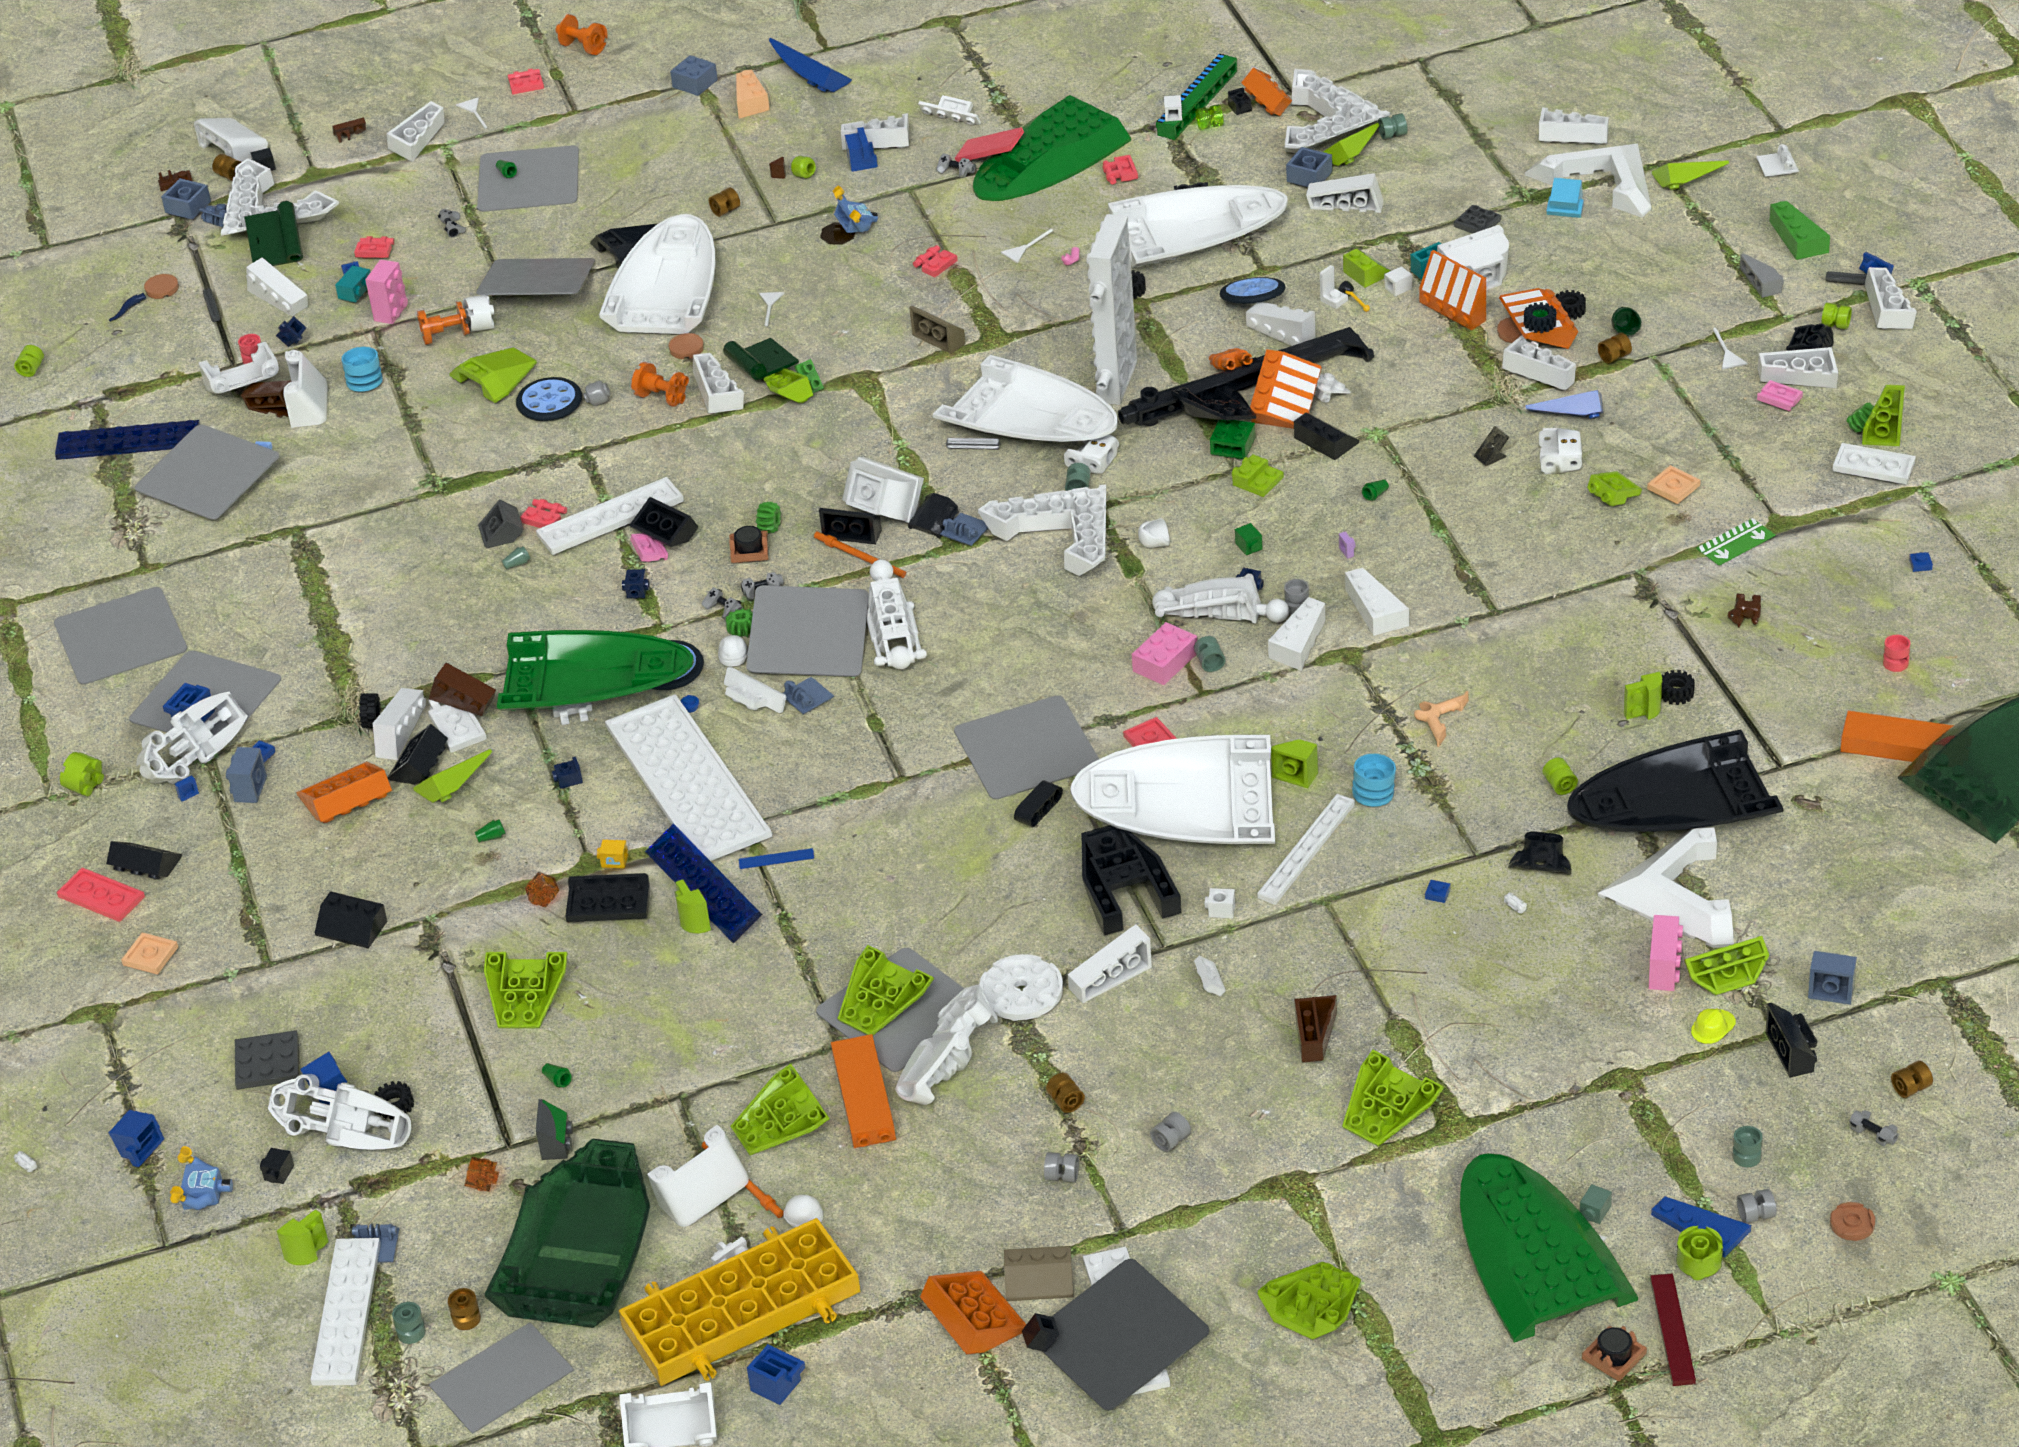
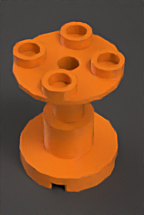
[555,14,608,55]
[417,301,470,345]
[631,361,689,407]

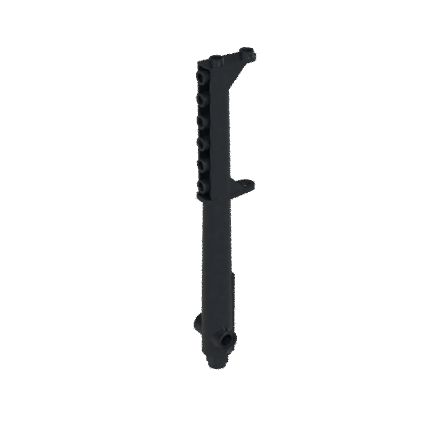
[1118,327,1374,426]

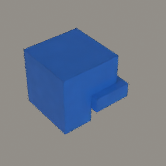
[845,127,878,172]
[163,683,215,722]
[300,1052,347,1105]
[108,1110,165,1167]
[747,1344,805,1405]

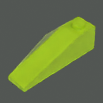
[1323,123,1380,166]
[1652,160,1729,190]
[763,369,813,403]
[1862,385,1905,446]
[413,749,492,803]

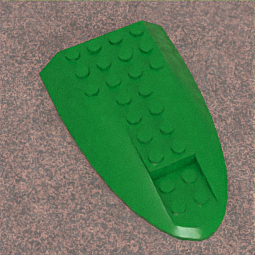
[973,95,1131,201]
[497,630,694,711]
[1460,1153,1638,1343]

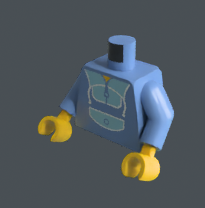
[832,185,878,233]
[170,1146,233,1210]

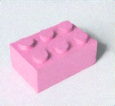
[365,259,408,324]
[1132,622,1197,685]
[1649,915,1683,991]

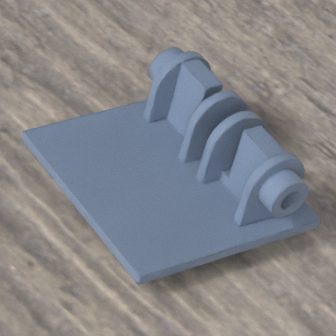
[198,204,227,227]
[940,513,988,546]
[783,677,834,714]
[352,1223,399,1262]

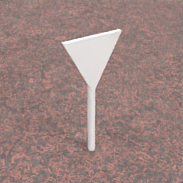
[456,97,487,129]
[1001,229,1053,263]
[759,292,785,326]
[1713,327,1748,370]

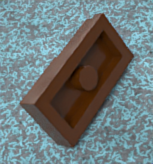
[332,117,366,143]
[158,170,193,191]

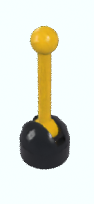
[1338,281,1370,312]

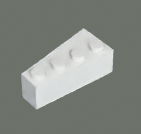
[1539,107,1609,144]
[1306,173,1383,213]
[246,258,308,316]
[1246,302,1316,346]
[1502,335,1576,390]
[1757,347,1838,388]
[1345,568,1409,636]
[1268,597,1326,671]
[373,688,426,760]

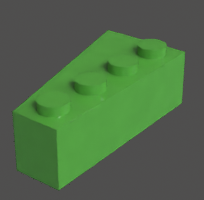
[1769,201,1830,260]

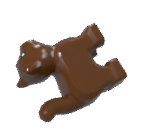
[1727,593,1761,628]

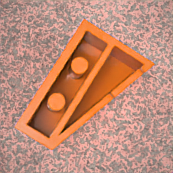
[1241,67,1292,116]

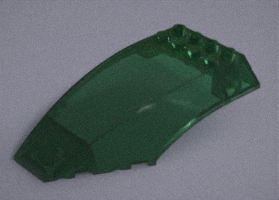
[1898,697,2019,844]
[485,1138,650,1328]

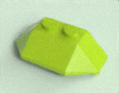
[1684,936,1769,996]

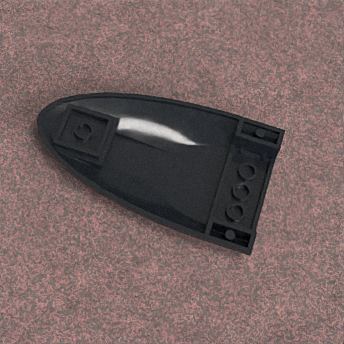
[1567,729,1784,832]

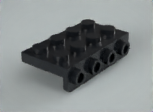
[565,873,650,922]

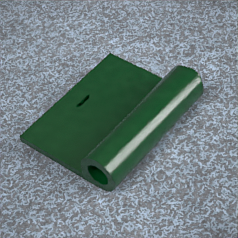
[244,201,303,266]
[723,338,799,380]

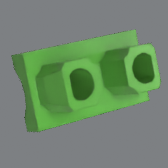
[794,359,824,393]

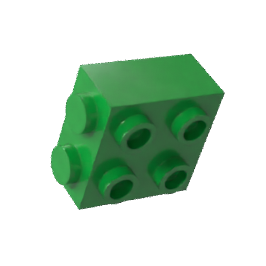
[1210,419,1256,459]

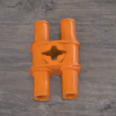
[1209,348,1253,371]

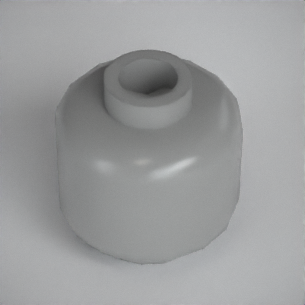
[583,380,611,406]

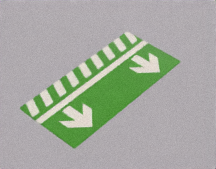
[1696,518,1776,566]

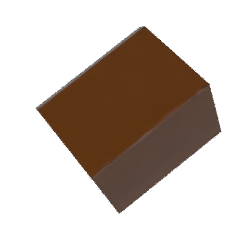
[769,157,786,179]

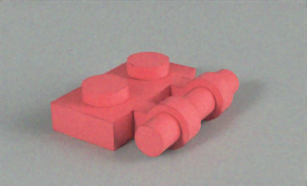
[508,68,544,95]
[1102,155,1138,185]
[354,236,394,258]
[913,245,958,277]
[520,499,567,528]

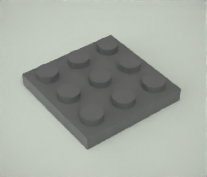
[235,1030,299,1090]

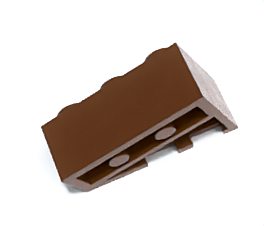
[241,380,292,418]
[429,662,496,716]
[1294,995,1337,1062]

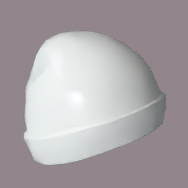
[718,635,748,667]
[783,1195,823,1228]

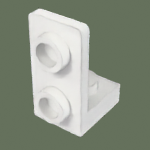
[1320,265,1348,309]

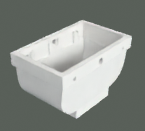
[1437,225,1509,290]
[842,457,924,523]

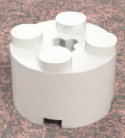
[462,295,494,332]

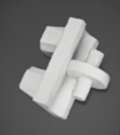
[711,1237,748,1265]

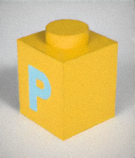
[597,839,629,869]

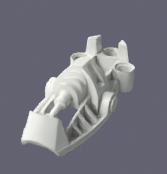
[136,692,248,784]
[895,984,998,1105]
[268,1074,411,1150]

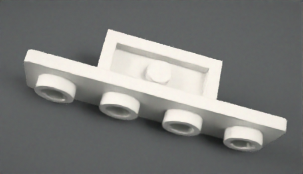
[918,95,981,125]
[724,667,786,713]

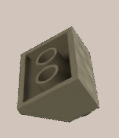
[909,306,965,354]
[1004,1246,1073,1301]

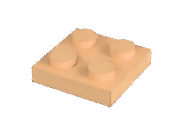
[1647,465,1701,504]
[121,932,178,975]

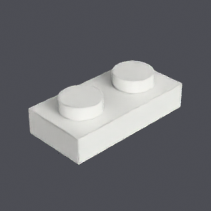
[1194,956,1226,996]

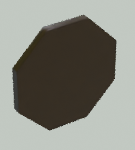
[820,222,856,245]

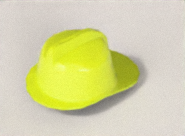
[1691,1008,1736,1044]

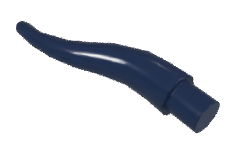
[109,293,146,322]

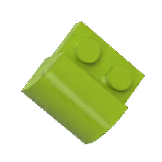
[1624,671,1662,720]
[674,879,711,934]
[277,1209,329,1266]

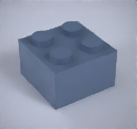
[670,55,718,96]
[1286,147,1332,187]
[161,178,211,220]
[226,747,267,803]
[1808,951,1857,1005]

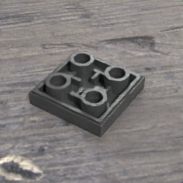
[1454,205,1502,234]

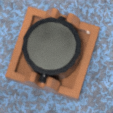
[729,526,768,563]
[1582,1325,1647,1381]

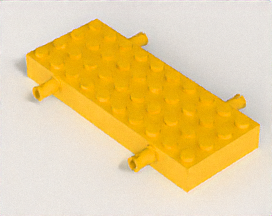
[618,1218,861,1386]

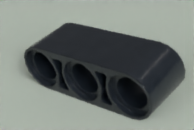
[1014,780,1063,827]

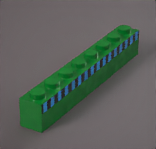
[1156,53,1238,140]

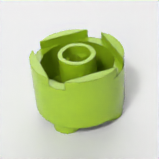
[60,752,104,797]
[1676,1226,1723,1281]

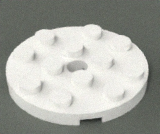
[979,954,1063,1021]

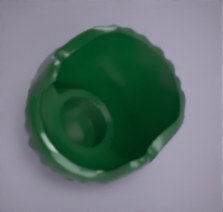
[1611,306,1642,336]

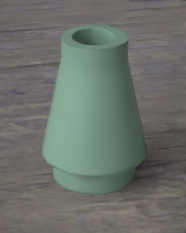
[501,546,530,570]

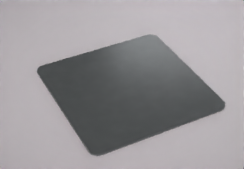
[1042,1259,1210,1411]

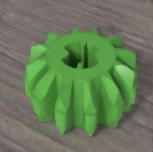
[1846,403,1874,432]
[756,502,781,533]
[725,608,753,638]

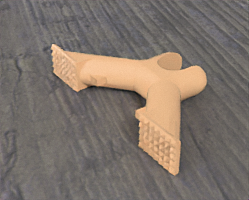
[1414,691,1469,747]

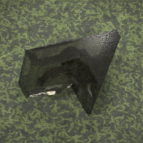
[1474,426,1510,466]

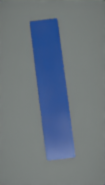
[739,848,814,869]

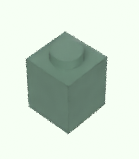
[1580,1184,1612,1224]

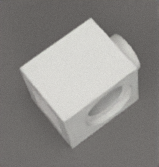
[1205,888,1235,918]

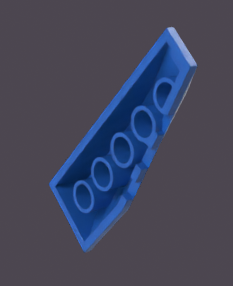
[769,38,852,92]

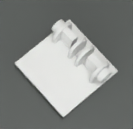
[1756,144,1799,177]
[1314,373,1351,403]

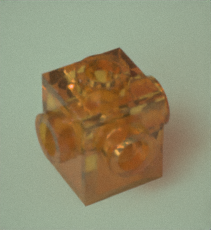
[525,872,560,908]
[464,1157,499,1192]

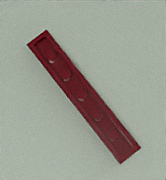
[1650,1273,1696,1386]

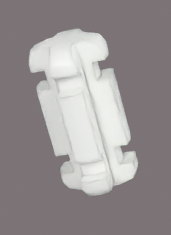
[1504,892,1527,914]
[14,1151,37,1172]

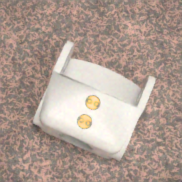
[1539,428,1582,474]
[1064,434,1119,474]

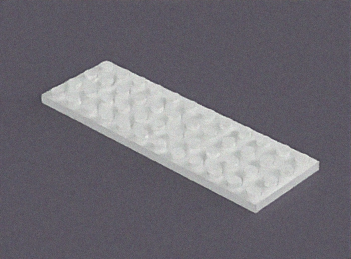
[605,694,772,866]

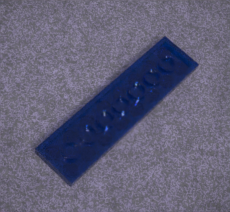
[55,420,200,460]
[645,823,763,944]

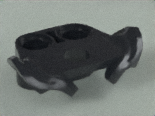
[1508,831,1572,875]

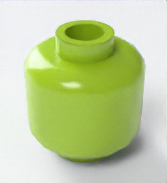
[791,156,816,178]

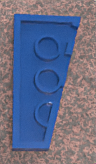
[1651,1196,1751,1258]

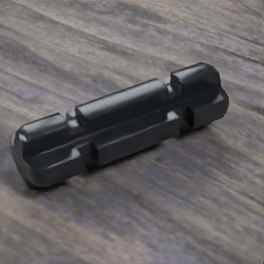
[1793,1013,1818,1048]

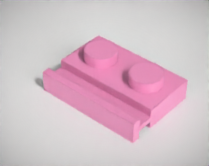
[1757,380,1803,411]
[630,533,668,562]

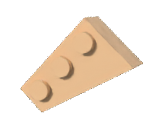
[736,69,770,119]

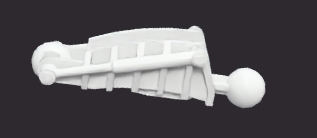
[866,559,927,670]
[1152,574,1289,623]

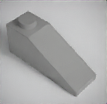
[1740,253,1784,298]

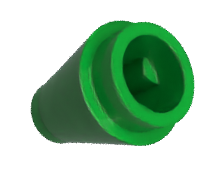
[496,160,517,178]
[1362,479,1389,501]
[475,819,506,843]
[542,1063,572,1088]

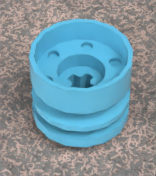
[341,347,383,392]
[1352,753,1396,807]

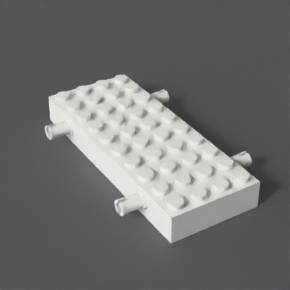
[1087,214,1137,405]

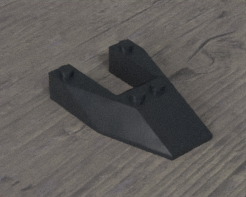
[1081,825,1182,936]

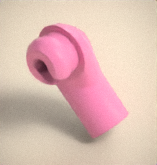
[1061,247,1080,266]

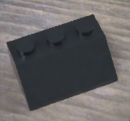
[1294,413,1359,460]
[629,497,699,547]
[819,508,882,545]
[387,724,448,785]
[106,841,182,879]
[315,891,388,949]
[1765,1002,1817,1078]

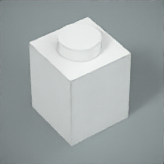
[1164,95,1182,121]
[1384,266,1413,296]

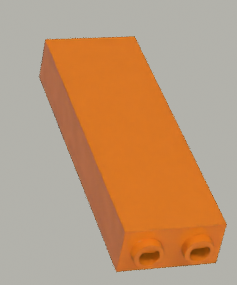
[1840,711,1972,769]
[831,1034,896,1148]

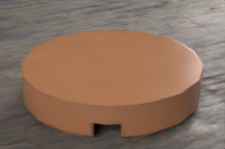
[144,274,179,299]
[1497,317,1528,343]
[668,333,704,359]
[1830,1202,1875,1241]

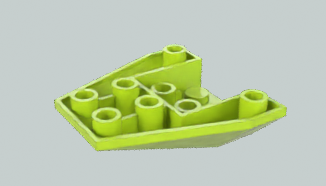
[449,347,537,403]
[837,945,934,1035]
[484,952,568,1028]
[1342,1049,1444,1147]
[730,1063,830,1156]
[1257,1261,1361,1340]

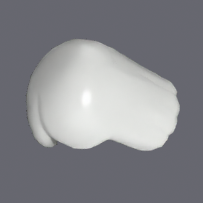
[1138,518,1170,548]

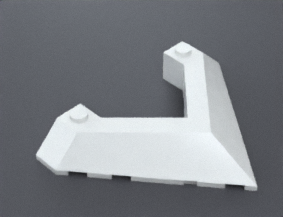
[1285,69,1390,154]
[1525,143,1651,218]
[221,158,339,236]
[978,484,1106,576]
[1598,827,1734,948]

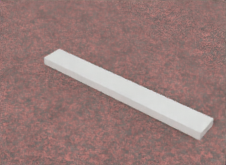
[1257,794,1355,905]

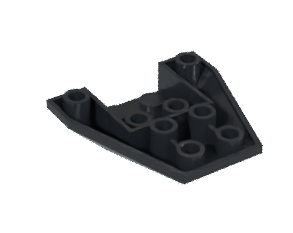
[590,224,657,269]
[1171,386,1256,420]

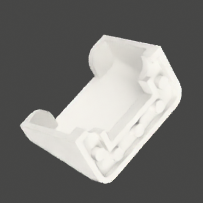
[194,118,268,162]
[199,342,279,394]
[284,350,328,428]
[647,1125,749,1227]
[619,1383,717,1447]

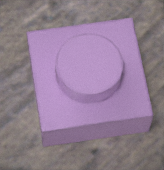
[1339,532,1356,559]

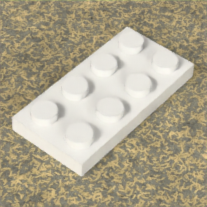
[1833,443,1916,485]

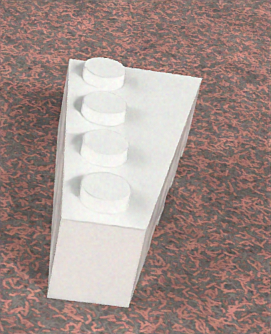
[387,101,445,162]
[841,113,909,150]
[1865,267,1917,329]
[693,353,744,413]
[1068,924,1152,1003]

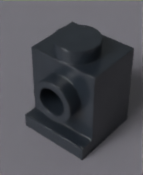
[1228,87,1252,115]

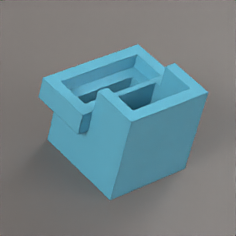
[1546,178,1584,218]

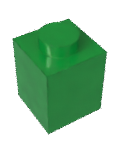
[1234,523,1263,556]

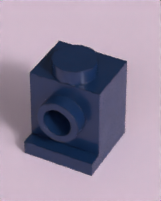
[551,756,583,789]

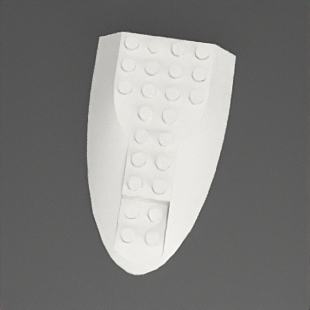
[1108,185,1288,268]
[599,214,716,335]
[933,355,1118,442]
[1070,735,1275,844]

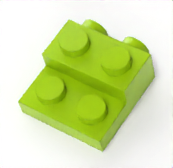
[1231,454,1284,497]
[1587,471,1642,506]

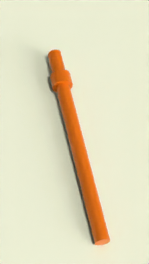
[814,531,906,578]
[702,1141,784,1218]

